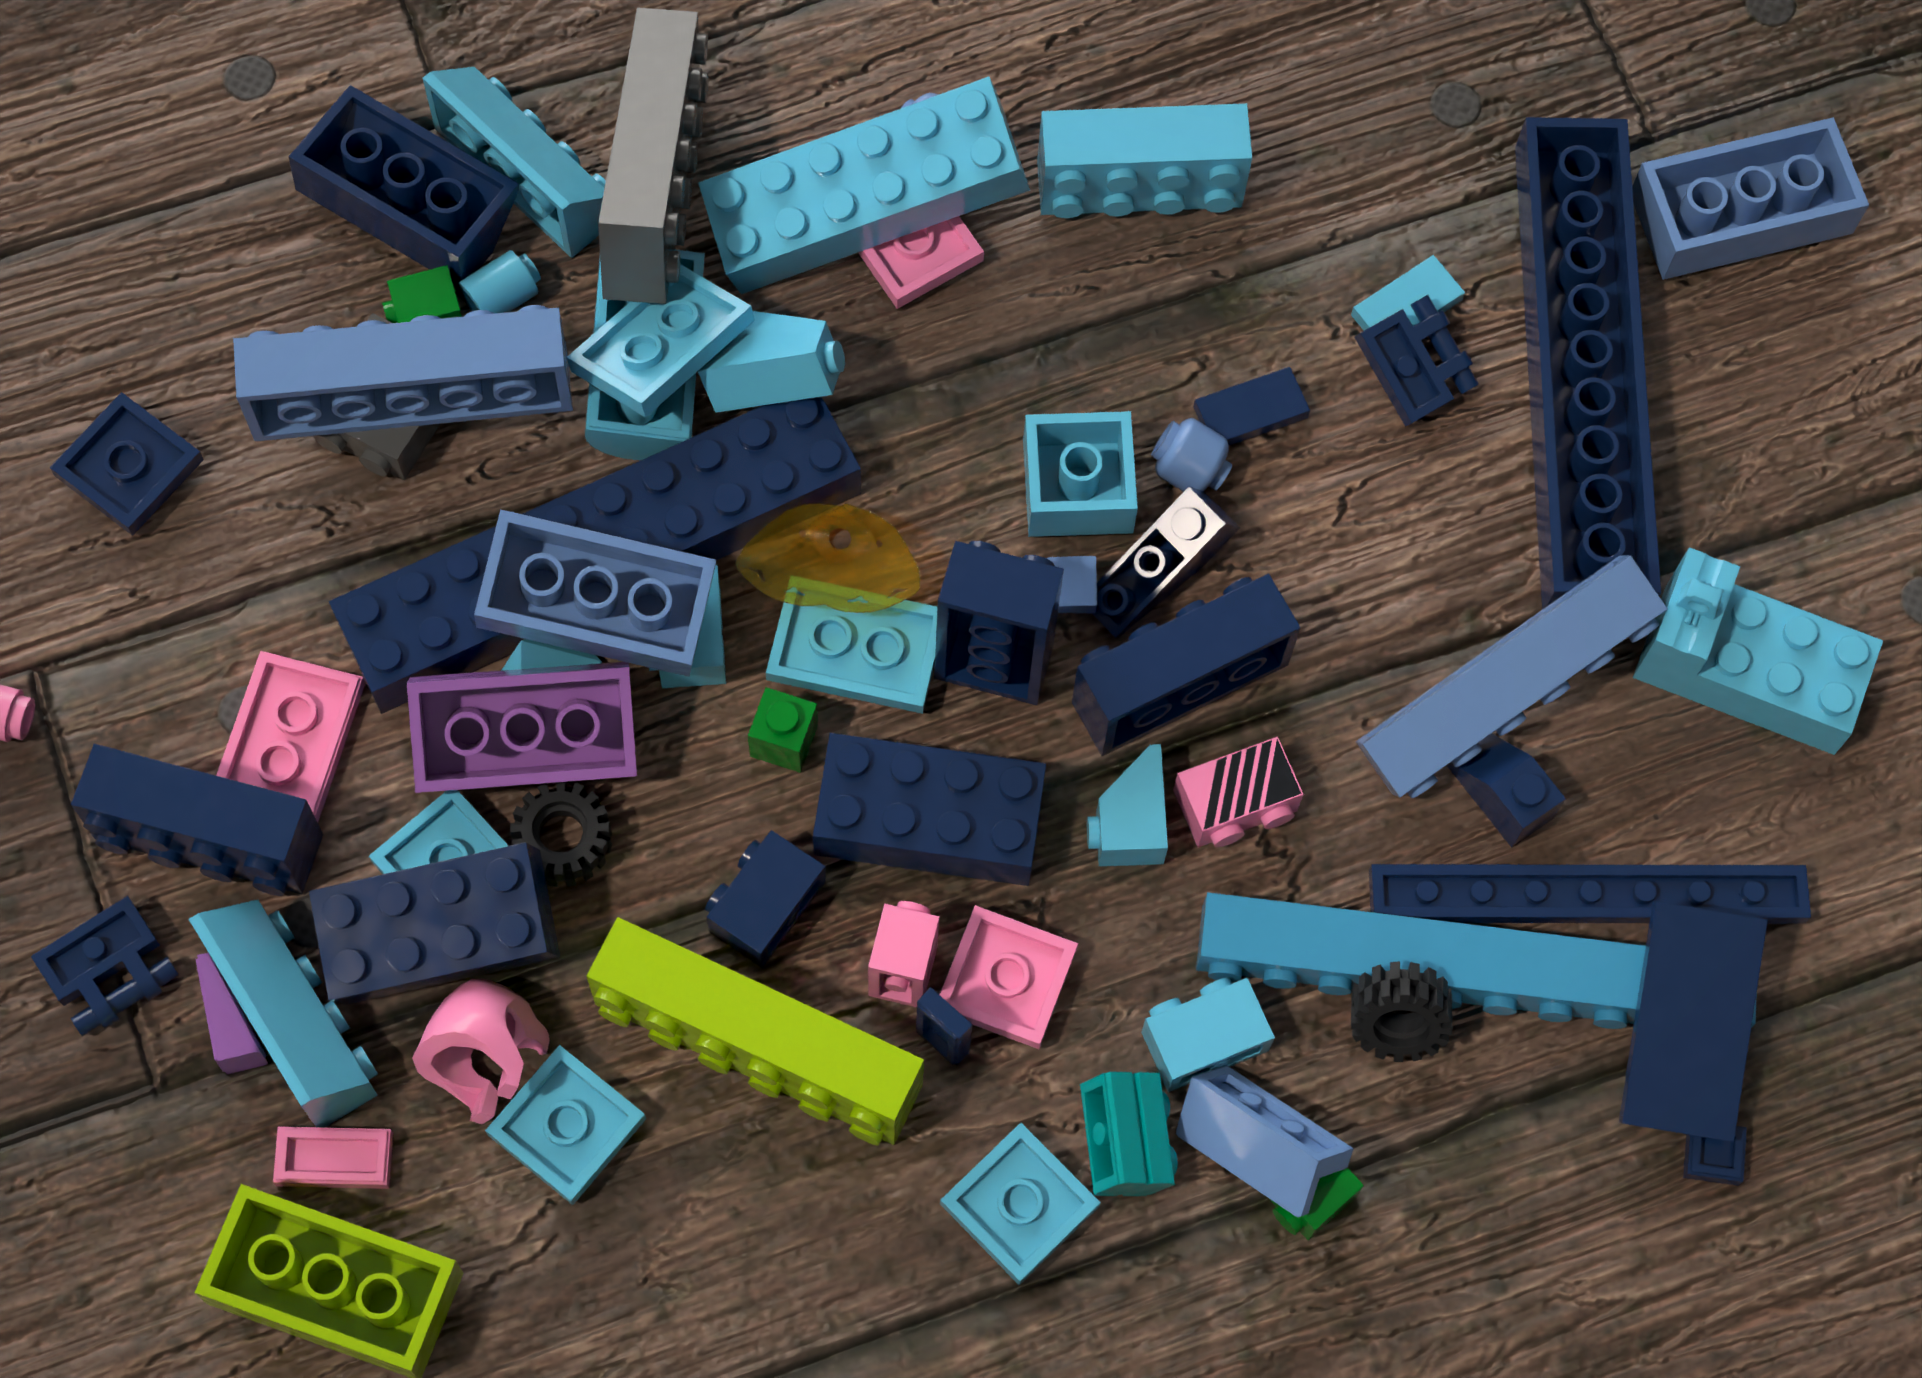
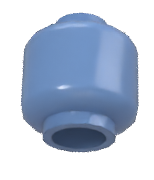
[1151,418,1232,492]

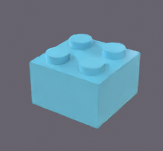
[1023,411,1138,537]

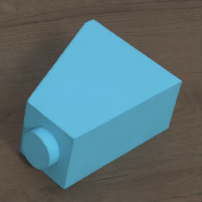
[698,311,845,413]

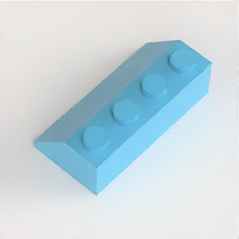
[422,67,606,258]
[189,900,378,1128]

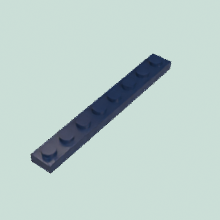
[1369,864,1811,924]

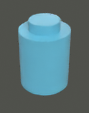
[457,250,541,314]

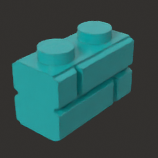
[1080,1071,1178,1196]

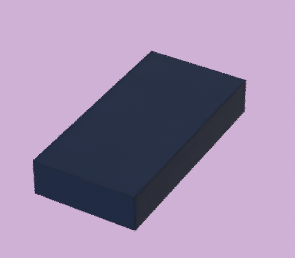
[1193,367,1310,446]
[916,987,973,1065]

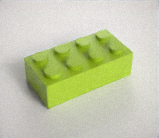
[194,1184,464,1378]

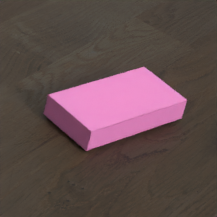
[273,1127,393,1189]

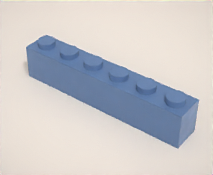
[1355,555,1668,799]

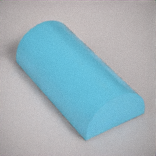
[585,249,705,460]

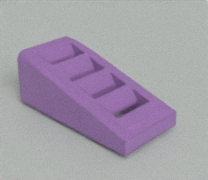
[195,953,268,1074]

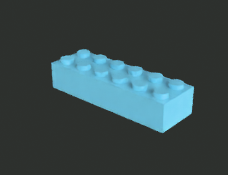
[698,77,1030,294]

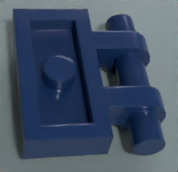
[1354,295,1479,427]
[31,895,179,1037]

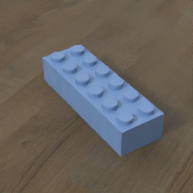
[233,305,573,442]

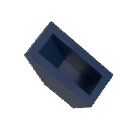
[1446,733,1566,848]

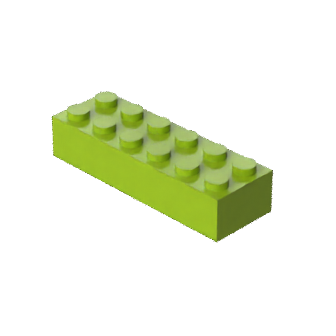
[586,917,924,1145]

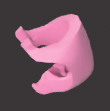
[412,979,550,1124]

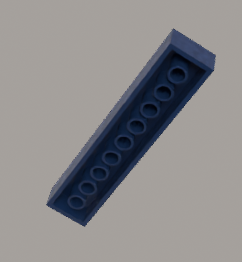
[1515,117,1661,610]
[328,397,861,714]

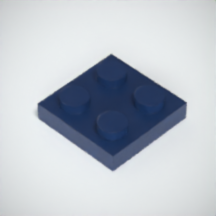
[50,392,204,536]

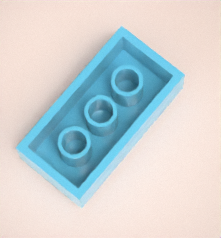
[1037,103,1252,218]

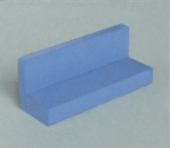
[1176,1066,1354,1217]

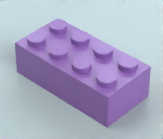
[407,662,637,793]

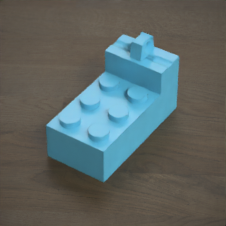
[1633,547,1883,755]

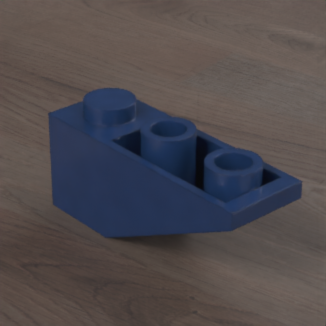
[1092,487,1240,638]

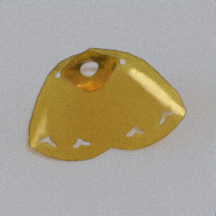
[735,503,920,613]

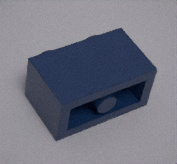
[705,830,826,968]

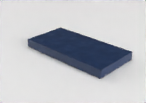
[1619,901,1768,1142]

